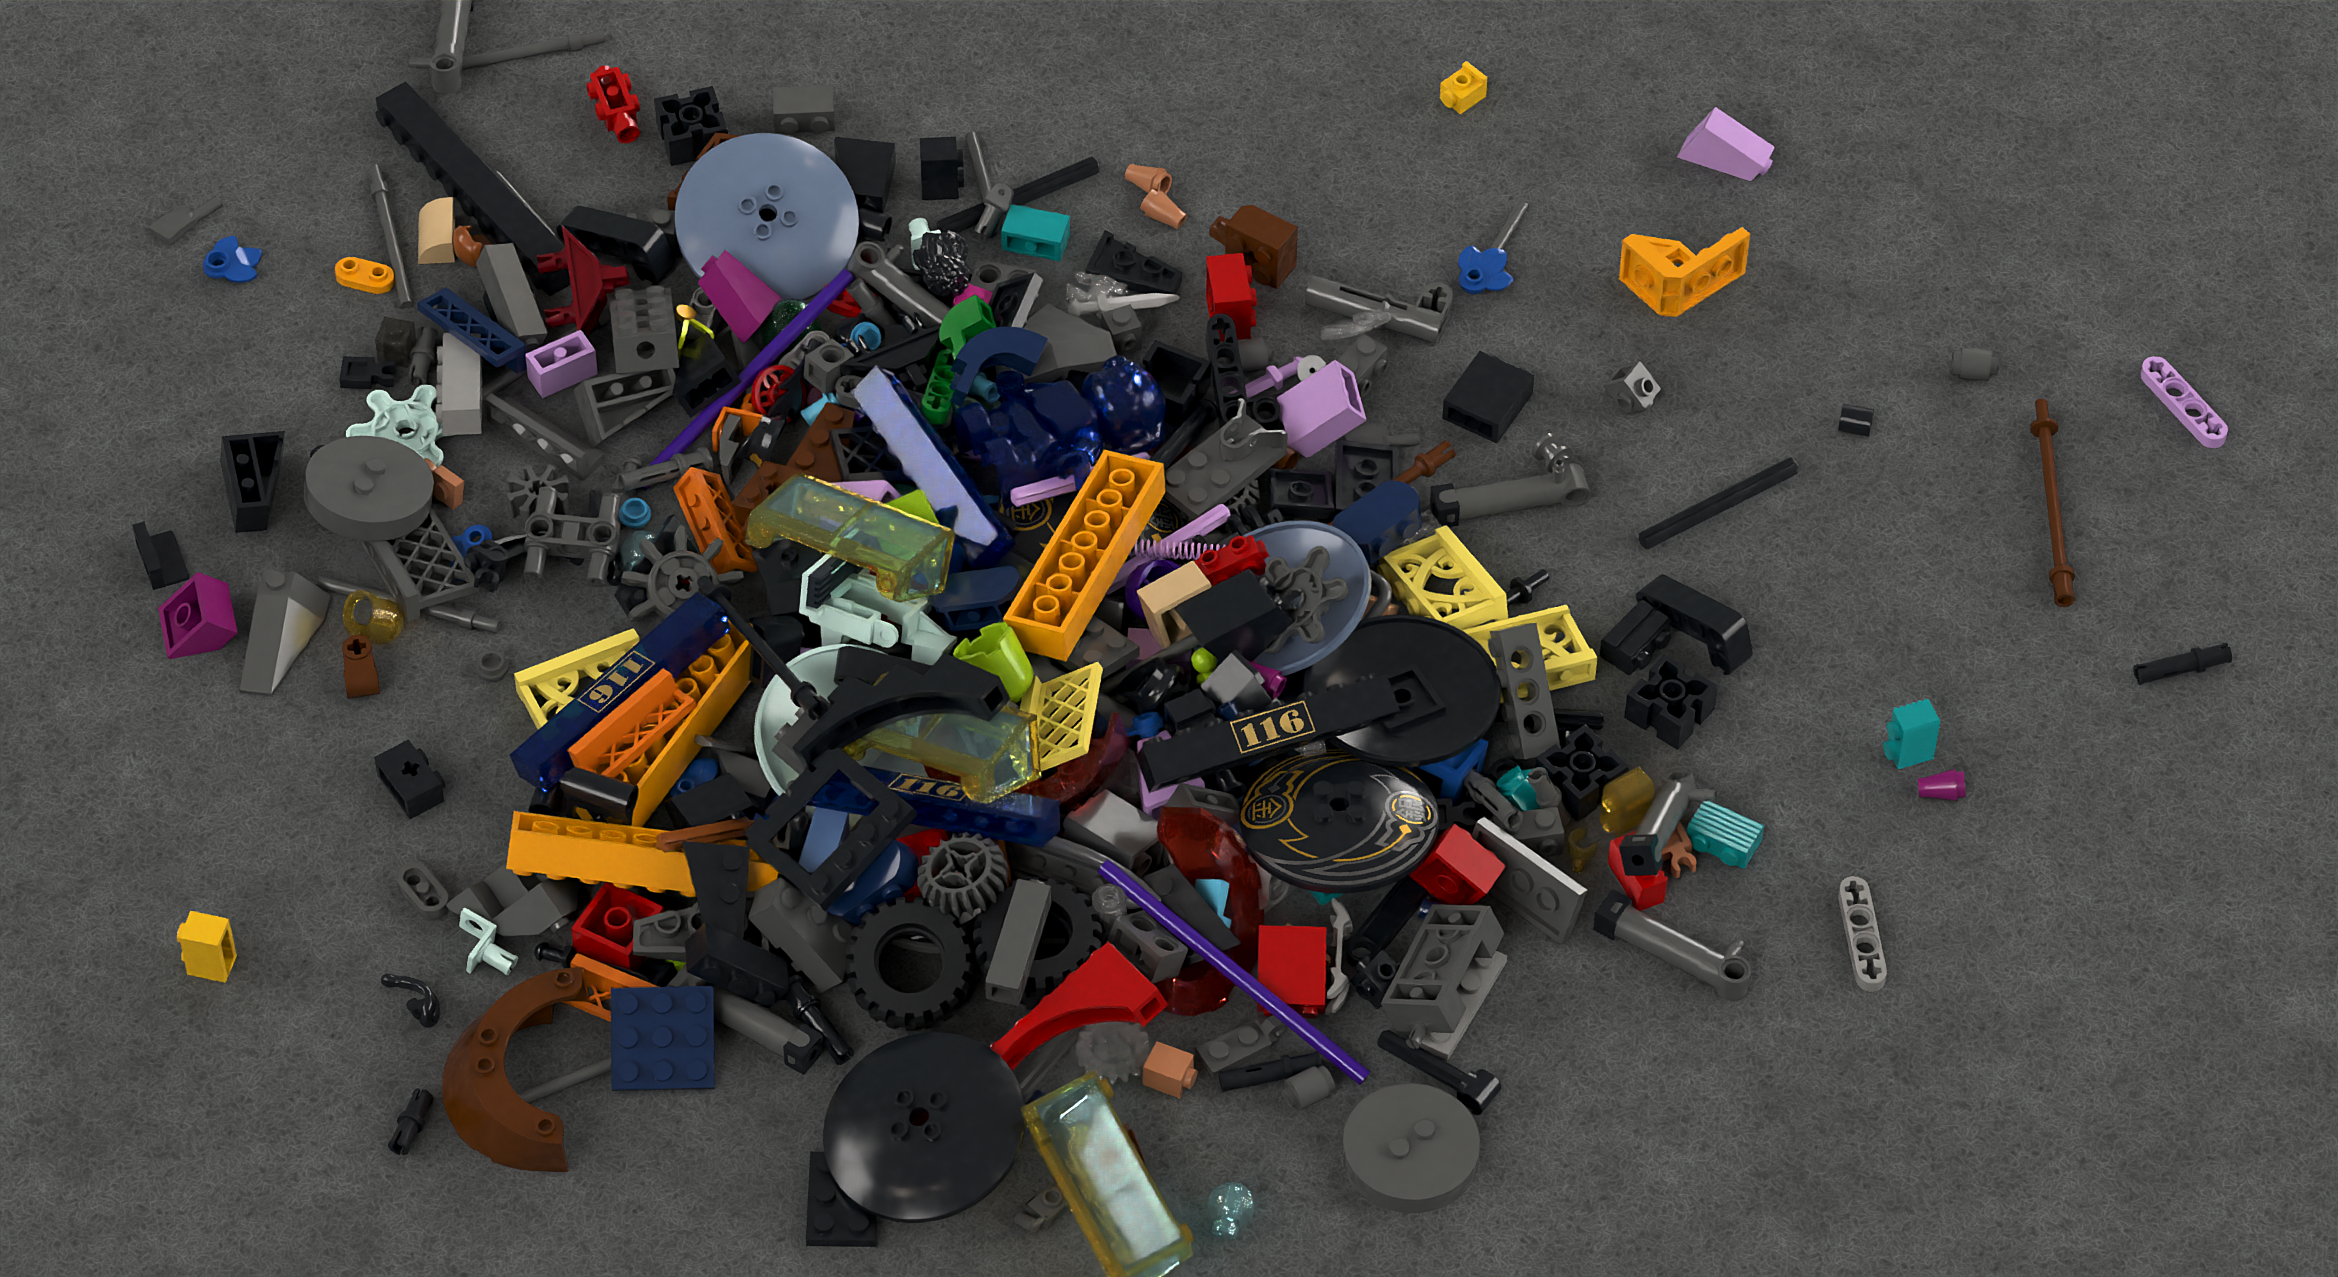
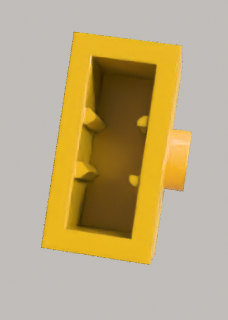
[177,911,237,983]

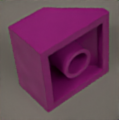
[158,572,238,659]

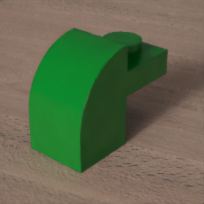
[939,294,996,360]

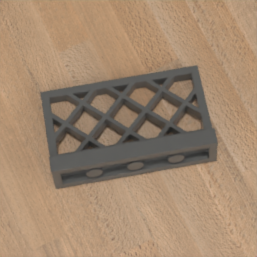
[361,507,480,621]

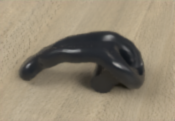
[381,973,440,1028]

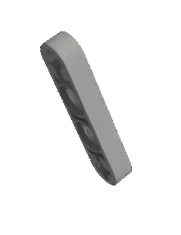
[1838,876,1887,992]

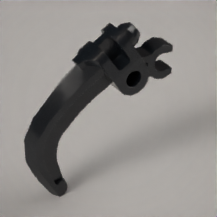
[464,533,584,593]

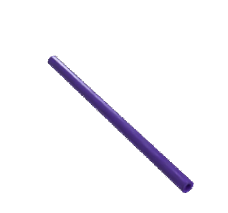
[641,269,854,491]
[1097,859,1370,1085]

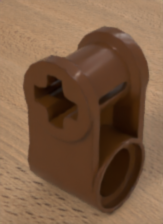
[342,635,380,699]

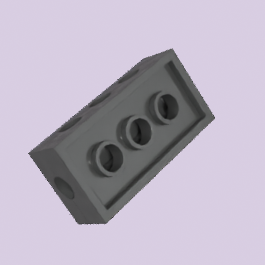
[609,286,679,374]

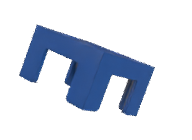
[1407,738,1488,805]

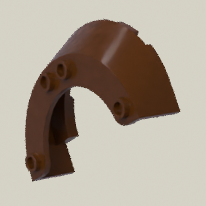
[442,967,589,1172]

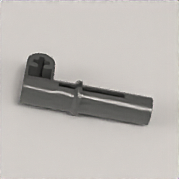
[1305,275,1453,344]

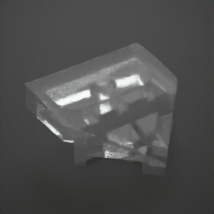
[1321,309,1391,340]

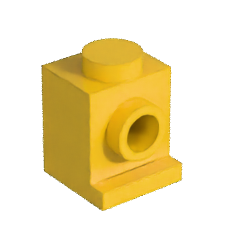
[1440,61,1487,114]

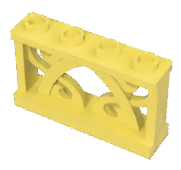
[1377,525,1508,630]
[1462,605,1597,703]
[514,628,657,748]

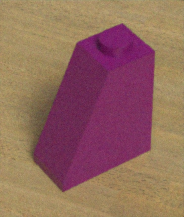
[698,250,782,343]

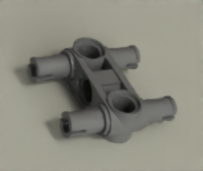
[523,487,621,587]

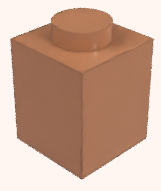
[1143,1041,1197,1098]

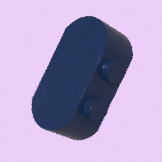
[1333,481,1422,565]
[930,566,1024,632]
[827,839,919,924]

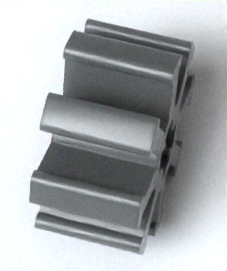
[506,464,571,529]

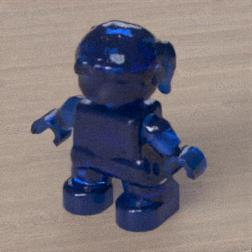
[953,356,1166,509]

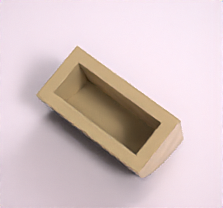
[418,197,455,264]

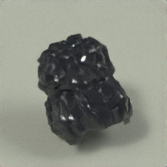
[912,230,970,298]

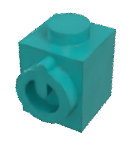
[1496,766,1542,812]

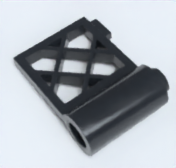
[560,767,639,826]

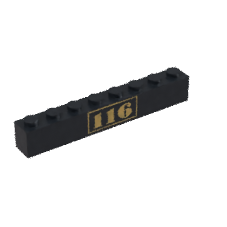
[1136,673,1400,793]

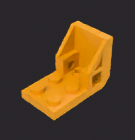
[1619,227,1750,317]

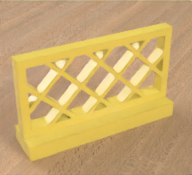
[1009,662,1103,788]

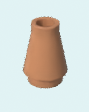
[1125,164,1172,194]
[1140,189,1187,230]

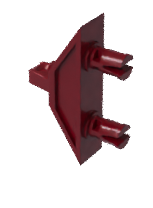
[536,225,630,339]

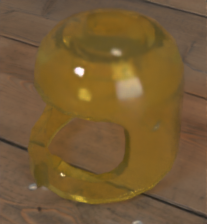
[343,590,404,644]

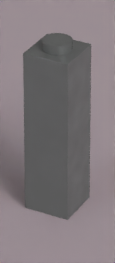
[476,243,547,353]
[985,879,1051,1006]

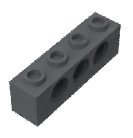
[1488,623,1561,759]

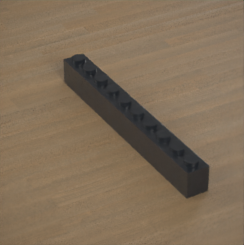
[375,81,571,296]

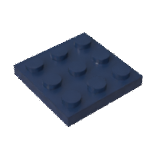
[611,986,715,1091]

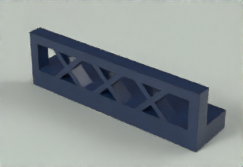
[417,287,527,374]

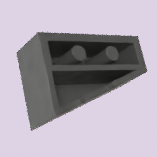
[573,368,676,449]
[748,878,856,994]

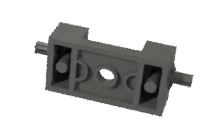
[1381,904,1504,1049]

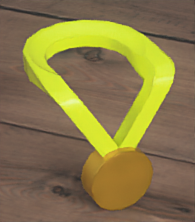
[675,305,714,361]

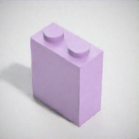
[1277,360,1367,458]

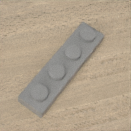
[1420,951,1507,1061]

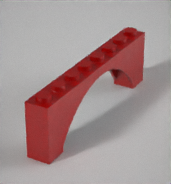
[912,941,1168,1126]

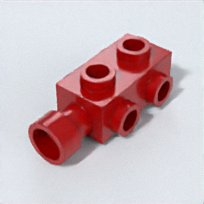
[586,65,640,144]
[1194,535,1270,587]

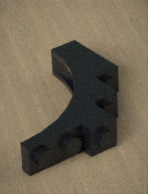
[792,653,1011,773]

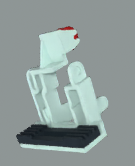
[799,529,957,665]

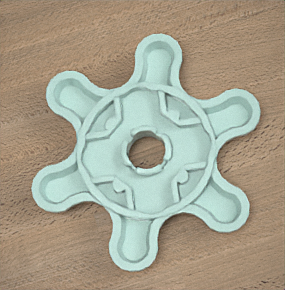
[346,384,454,467]

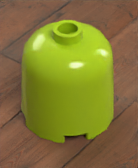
[953,622,1034,704]

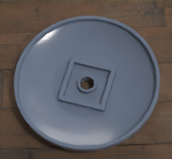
[674,133,859,307]
[1193,520,1371,676]

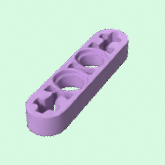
[2140,356,2228,448]

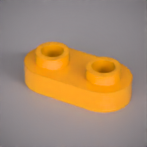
[335,257,395,294]

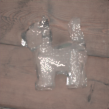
[1064,271,1128,316]

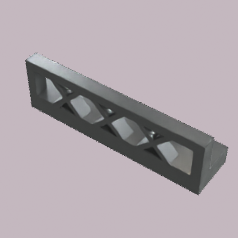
[485,393,603,481]

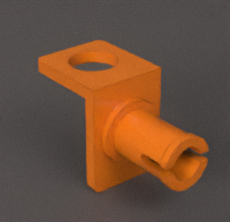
[712,393,763,452]

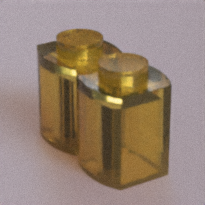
[1599,766,1655,838]

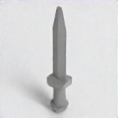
[1068,293,1180,319]

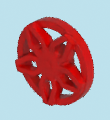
[751,365,806,423]

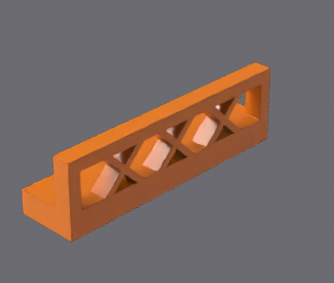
[673,467,758,574]
[568,668,697,778]
[561,953,659,1022]

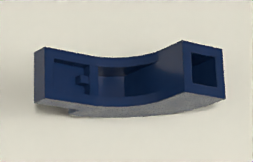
[949,327,1048,407]

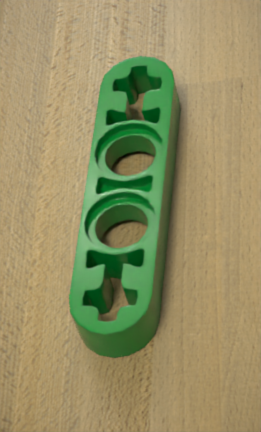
[920,349,956,425]

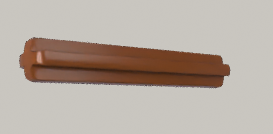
[655,817,755,853]

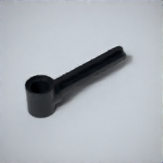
[1377,1030,1502,1115]

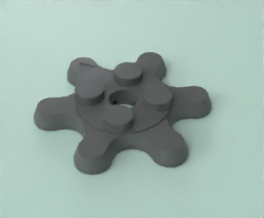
[1263,546,1348,654]

